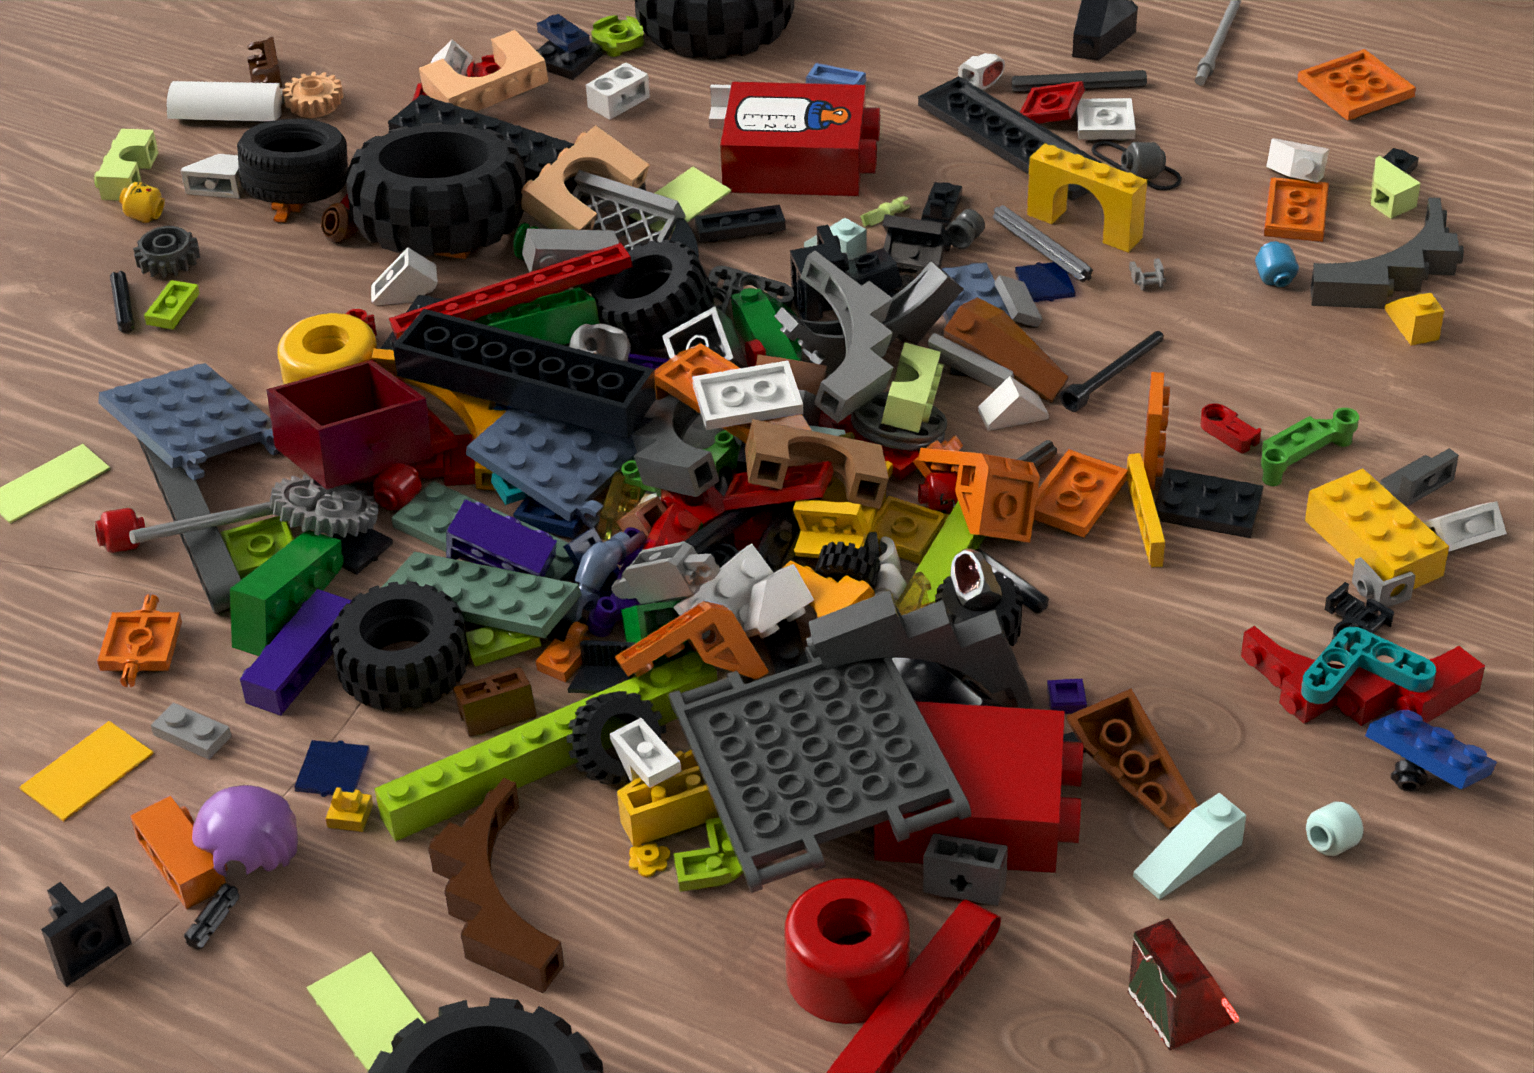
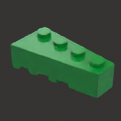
[230,530,344,656]

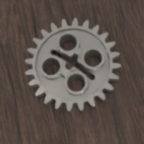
[270,475,379,538]

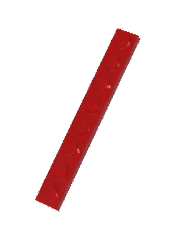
[389,243,633,340]

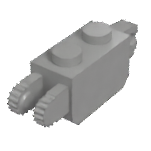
[611,541,721,604]

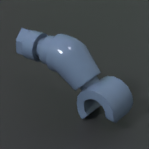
[562,531,646,623]

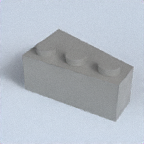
[522,229,619,294]

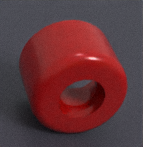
[784,878,910,1024]

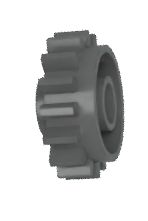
[133,226,200,278]

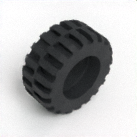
[591,240,714,352]
[330,581,469,711]

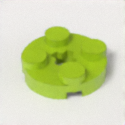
[591,15,644,57]

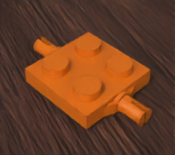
[97,594,182,687]

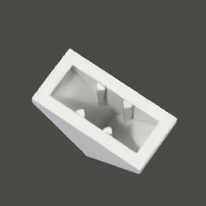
[978,376,1049,431]

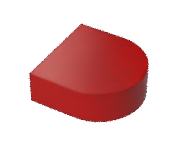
[745,339,766,367]

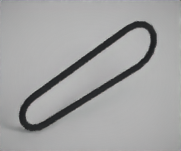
[1092,141,1182,190]

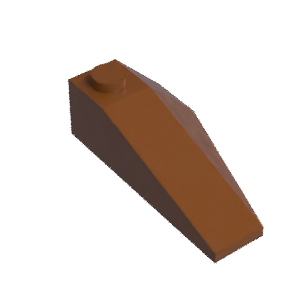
[943,297,1068,403]
[1066,688,1199,830]

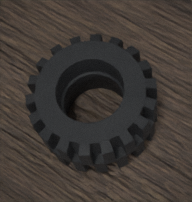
[935,571,1023,646]
[567,691,667,785]

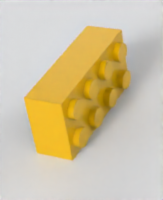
[1305,468,1449,597]

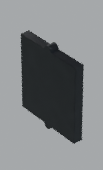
[333,529,393,575]

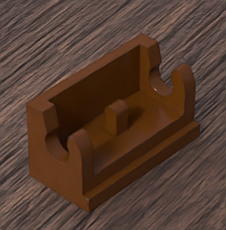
[247,37,282,88]
[453,667,537,737]

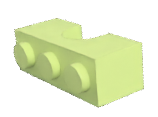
[94,129,158,201]

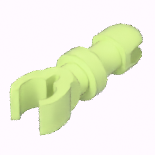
[860,196,910,227]

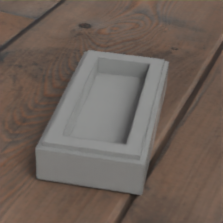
[994,275,1043,327]

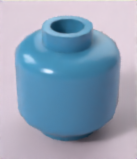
[1255,241,1299,287]

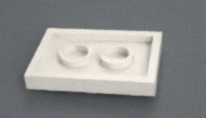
[692,361,803,430]
[674,544,774,639]

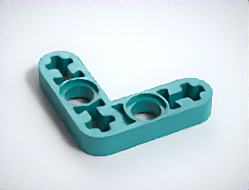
[1301,627,1436,704]

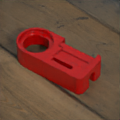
[1200,403,1262,454]

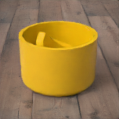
[277,313,378,384]

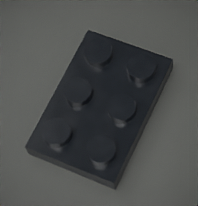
[1155,468,1264,538]

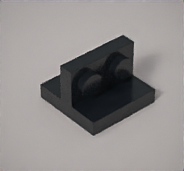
[883,214,952,270]
[41,882,132,987]

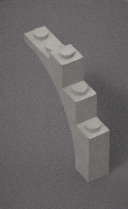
[800,251,893,423]

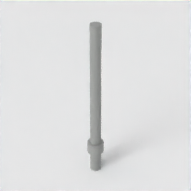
[1195,0,1242,86]
[129,502,273,544]

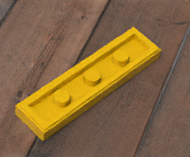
[1126,453,1165,568]

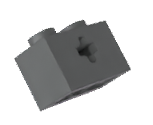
[923,833,1008,906]

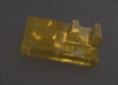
[598,472,641,541]

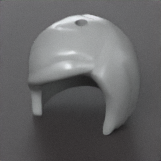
[569,324,631,362]

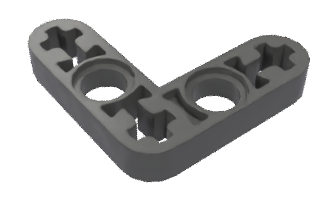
[708,266,794,314]

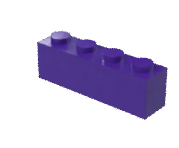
[240,589,352,716]

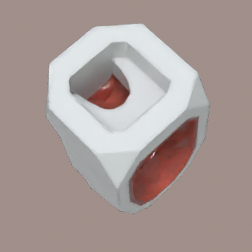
[958,53,1005,90]

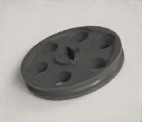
[850,392,947,451]

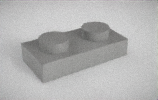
[151,703,232,760]

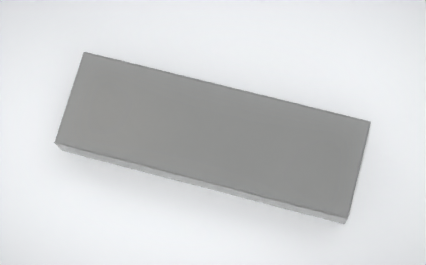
[928,333,1014,389]

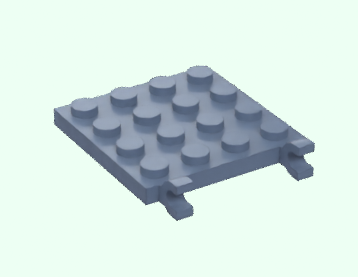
[98,363,281,480]
[466,407,637,528]

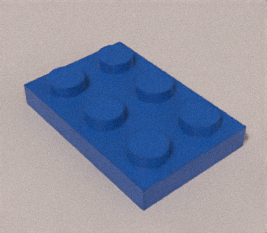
[1365,710,1497,790]

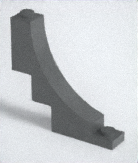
[806,590,1034,709]

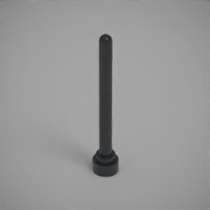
[1060,331,1164,412]

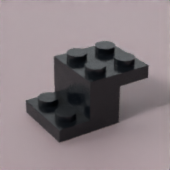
[790,225,849,321]

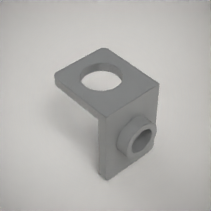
[1352,557,1415,607]

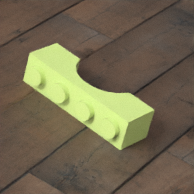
[881,343,944,433]

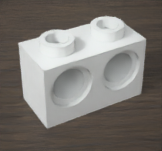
[586,62,650,120]

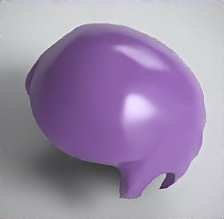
[192,785,298,876]

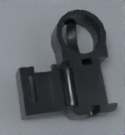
[1324,582,1394,652]

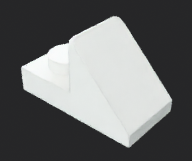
[610,718,681,788]

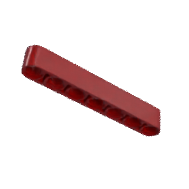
[826,899,1001,1073]

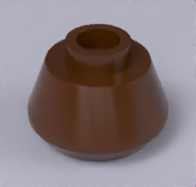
[321,203,358,243]

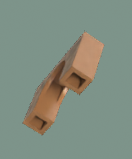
[745,419,889,509]

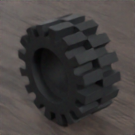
[815,542,881,590]

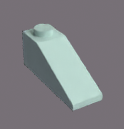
[1133,793,1246,900]

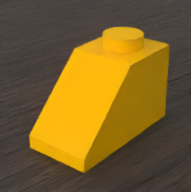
[1384,293,1444,346]

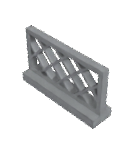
[572,170,686,252]

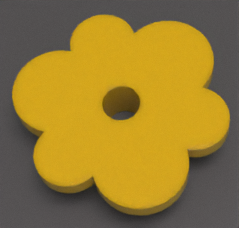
[628,841,670,877]

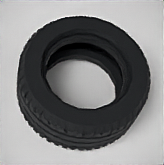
[237,119,348,204]

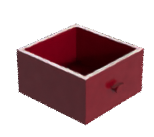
[266,360,433,490]

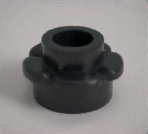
[1391,760,1428,791]

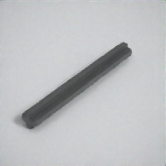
[1011,70,1147,92]

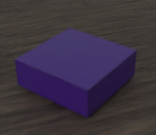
[1047,679,1087,714]

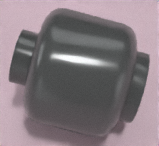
[1121,142,1166,179]

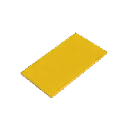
[19,721,154,822]

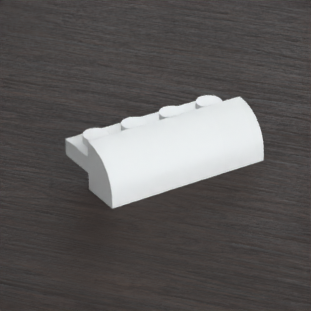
[167,81,284,121]

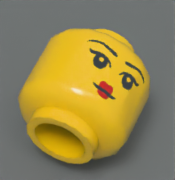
[119,182,165,223]

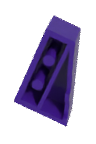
[446,499,557,577]

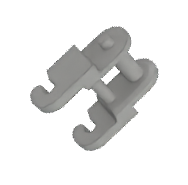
[1129,258,1166,290]

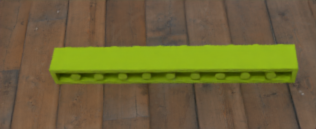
[374,651,717,842]

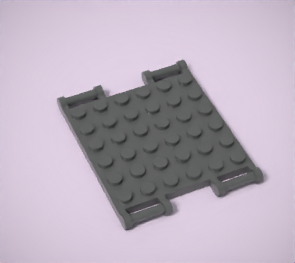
[668,647,971,893]

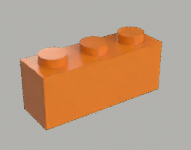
[130,795,228,910]

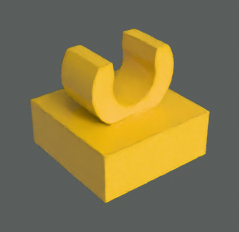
[325,787,373,832]

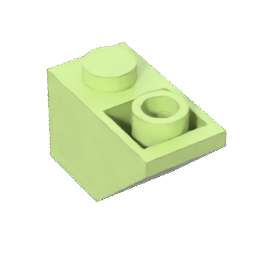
[1371,156,1421,219]

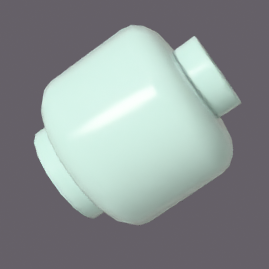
[1306,801,1364,856]

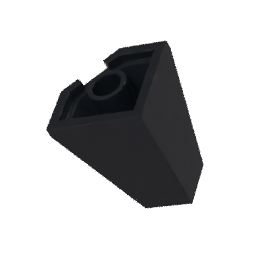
[1072,0,1138,60]

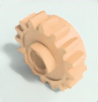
[282,72,344,118]

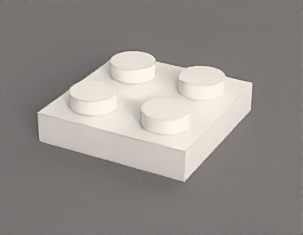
[1076,98,1136,141]

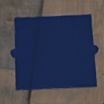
[1015,262,1076,302]
[294,740,370,797]

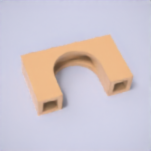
[419,30,549,112]
[521,125,649,230]

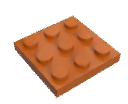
[1297,49,1416,121]

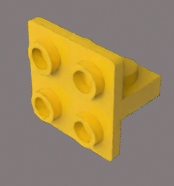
[793,499,876,558]

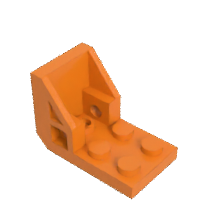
[918,448,1040,543]
[615,601,769,680]

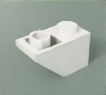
[744,564,814,639]

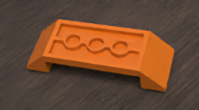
[654,343,812,443]

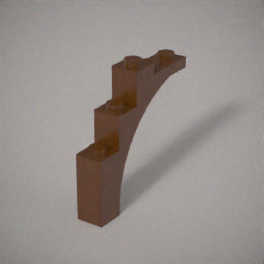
[428,778,564,993]

